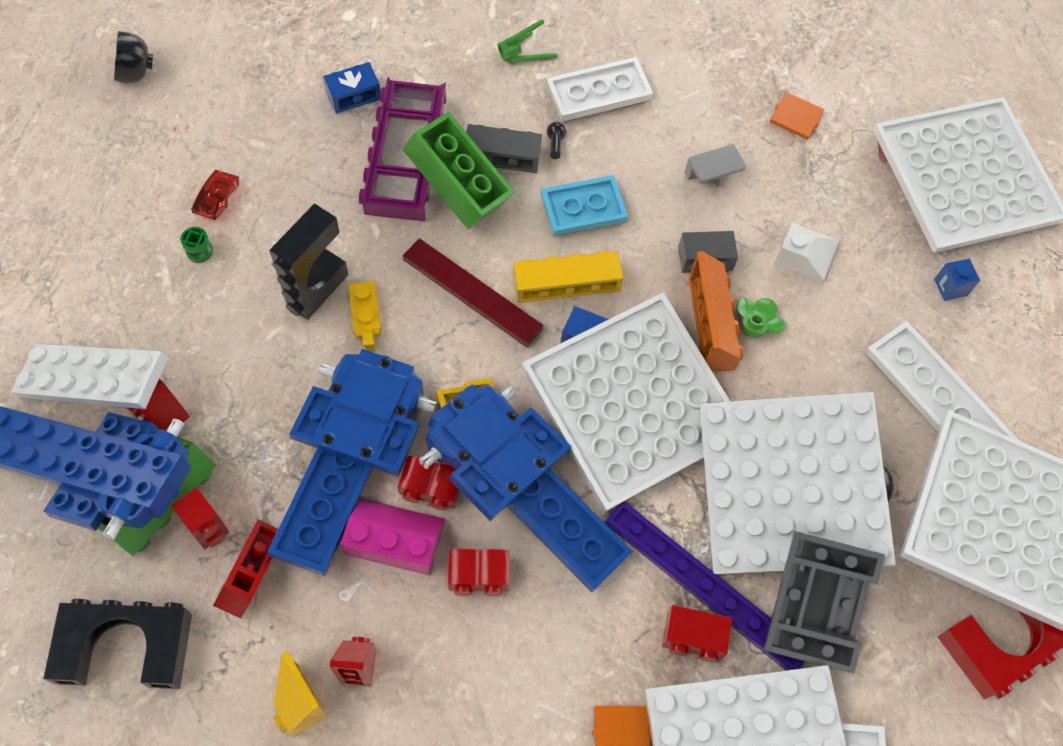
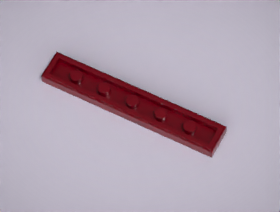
[402,238,543,348]

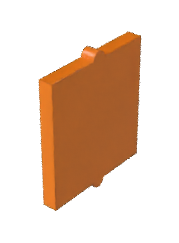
[770,92,824,140]
[592,705,651,746]

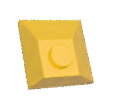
[273,650,327,737]

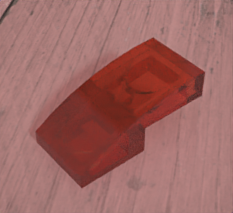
[191,169,239,220]

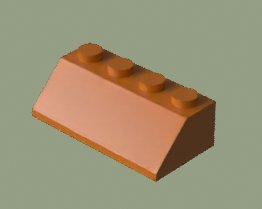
[689,251,743,372]

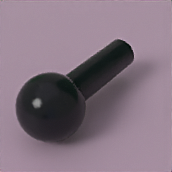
[547,122,566,159]

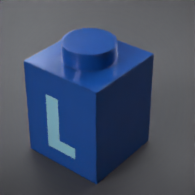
[934,258,980,301]

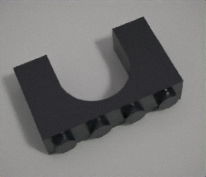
[269,203,348,320]
[43,599,192,689]

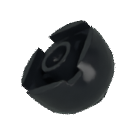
[114,31,153,83]

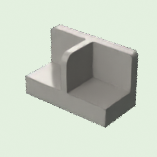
[685,144,746,187]

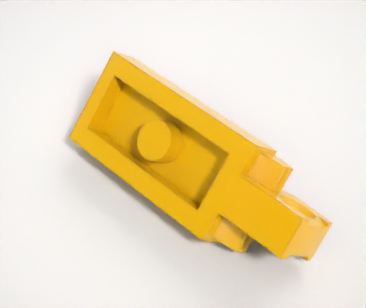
[348,281,381,352]

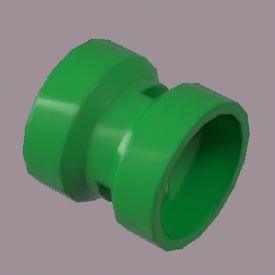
[180,227,213,263]

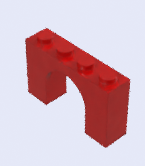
[937,611,1063,699]

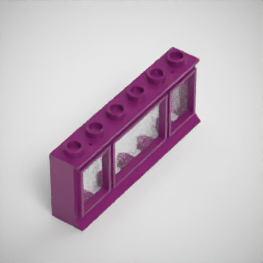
[359,77,447,222]

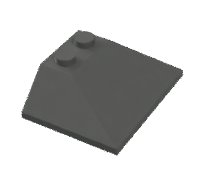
[763,531,885,674]

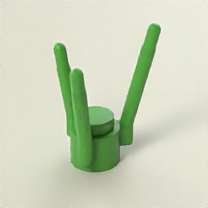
[497,19,558,64]

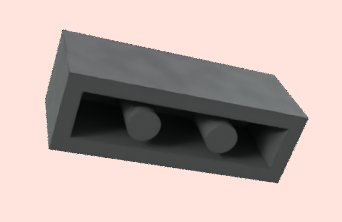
[466,124,542,173]

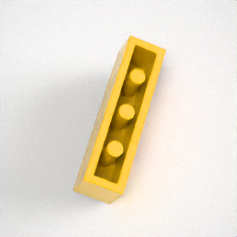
[513,251,624,303]

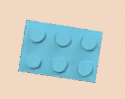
[540,175,628,237]

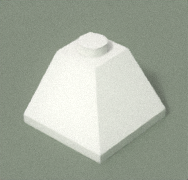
[774,222,840,283]

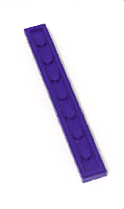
[604,501,805,671]

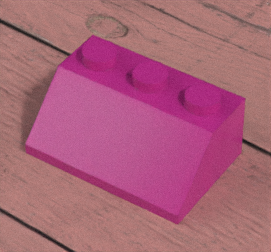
[340,498,445,576]

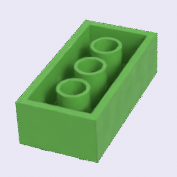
[402,111,515,230]

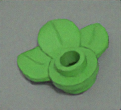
[736,297,786,338]

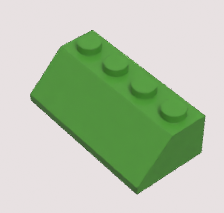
[98,437,217,556]

